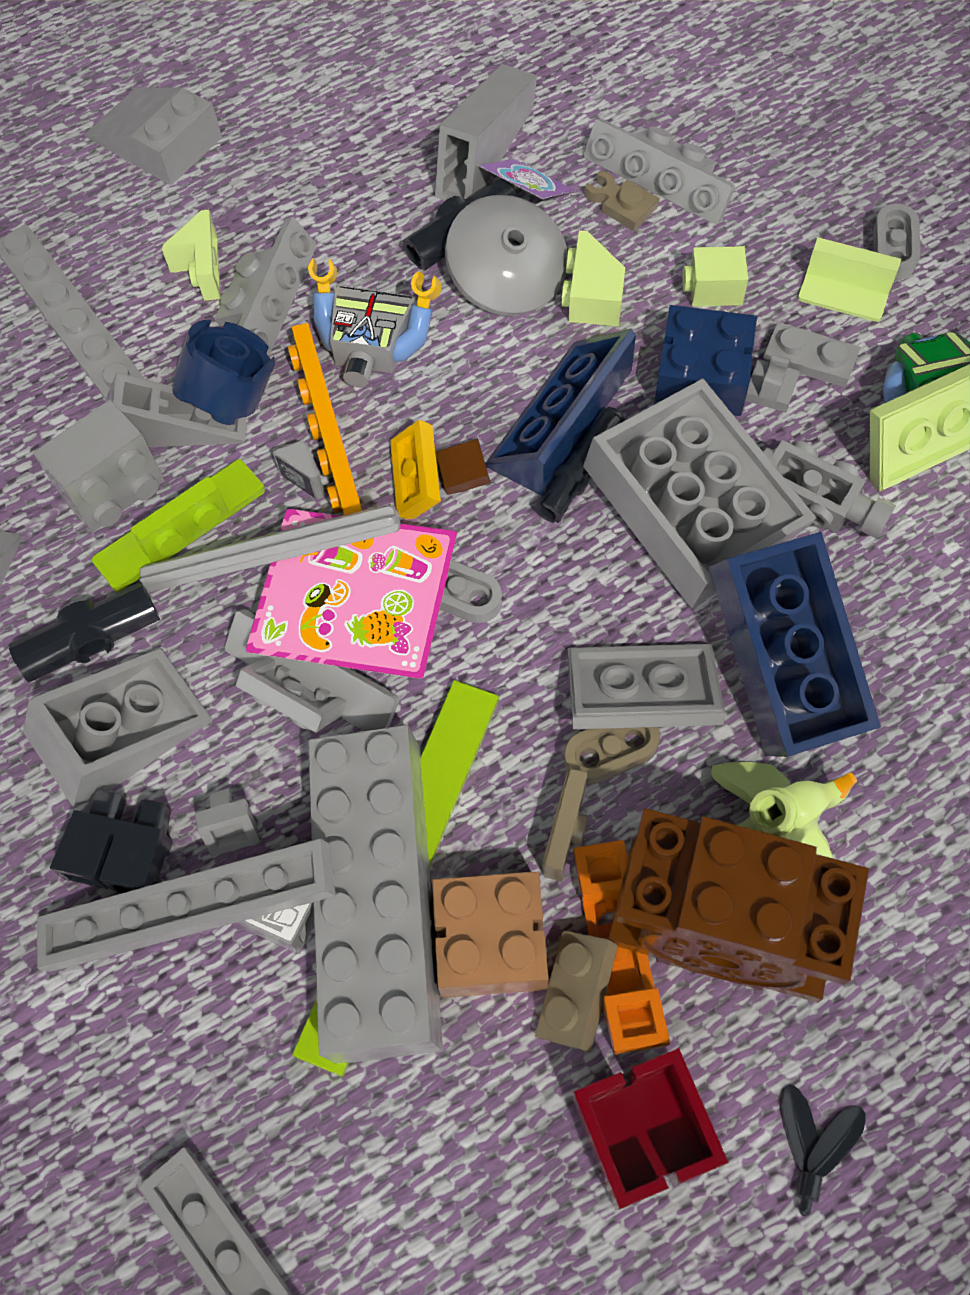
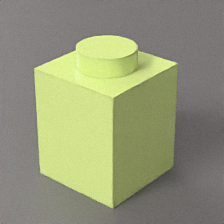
[682,246,748,306]

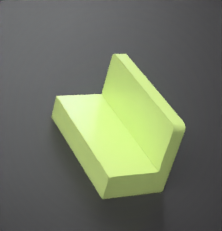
[798,237,901,322]

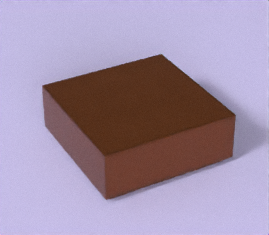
[436,438,491,495]

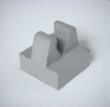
[745,355,800,413]
[195,788,261,857]

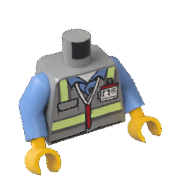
[308,258,442,388]

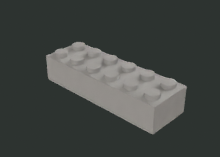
[308,725,443,1064]

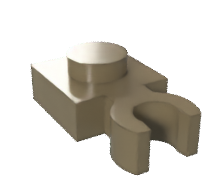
[584,171,659,231]

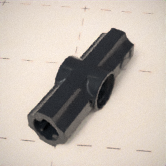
[402,178,520,271]
[9,582,160,683]

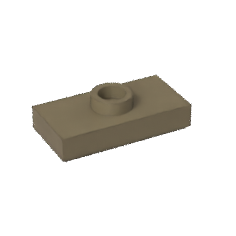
[542,768,588,882]

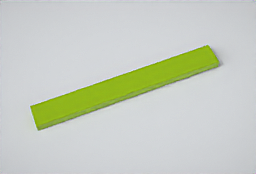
[292,680,499,1077]

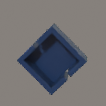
[654,305,757,416]

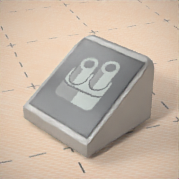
[273,440,325,499]

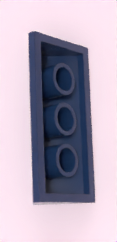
[486,329,636,497]

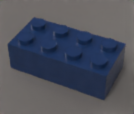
[709,532,881,757]

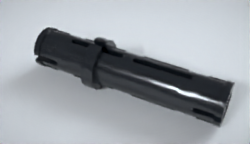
[535,406,625,523]

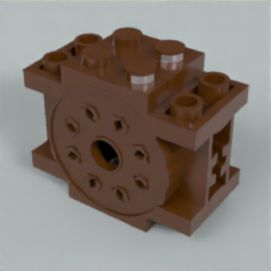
[608,808,869,1003]

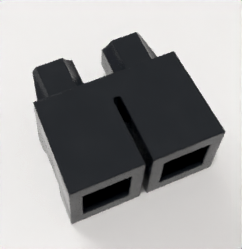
[50,789,173,893]

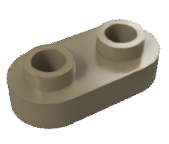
[564,727,660,784]

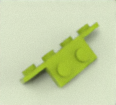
[91,459,265,592]

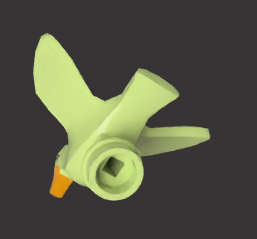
[711,762,857,858]

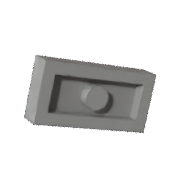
[763,322,861,388]

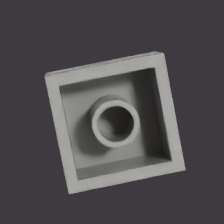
[33,400,165,533]

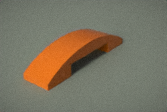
[573,840,670,1055]

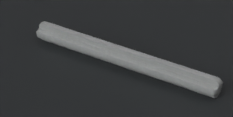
[139,504,400,592]

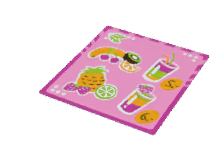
[246,509,457,679]

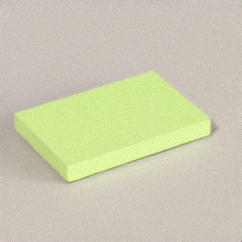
[870,364,970,492]

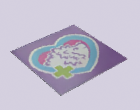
[479,159,576,199]

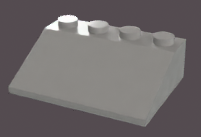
[583,379,816,608]

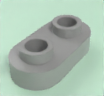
[873,203,921,280]
[440,560,502,623]

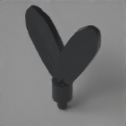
[780,1085,866,1217]

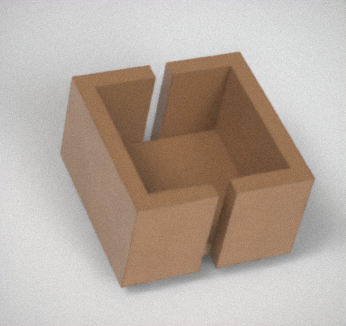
[432,871,549,998]

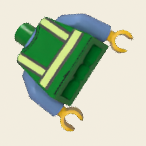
[883,332,970,404]

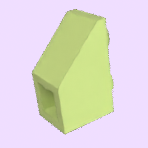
[562,230,625,326]

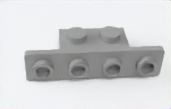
[584,119,735,224]
[214,217,316,356]
[225,609,399,733]

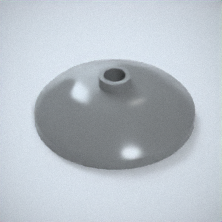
[445,195,568,316]

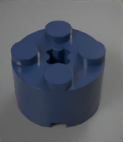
[172,320,275,425]

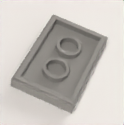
[568,644,725,729]

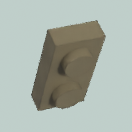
[535,930,618,1053]

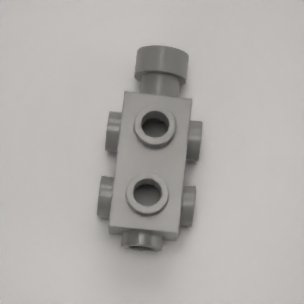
[763,440,896,539]

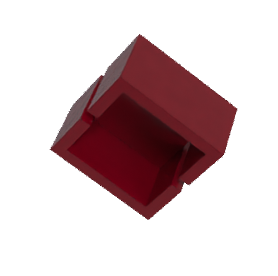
[571,1048,729,1210]

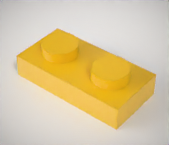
[390,419,441,519]

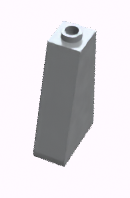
[435,64,537,201]

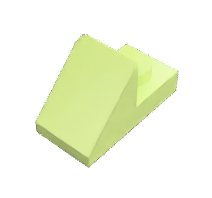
[162,210,221,301]

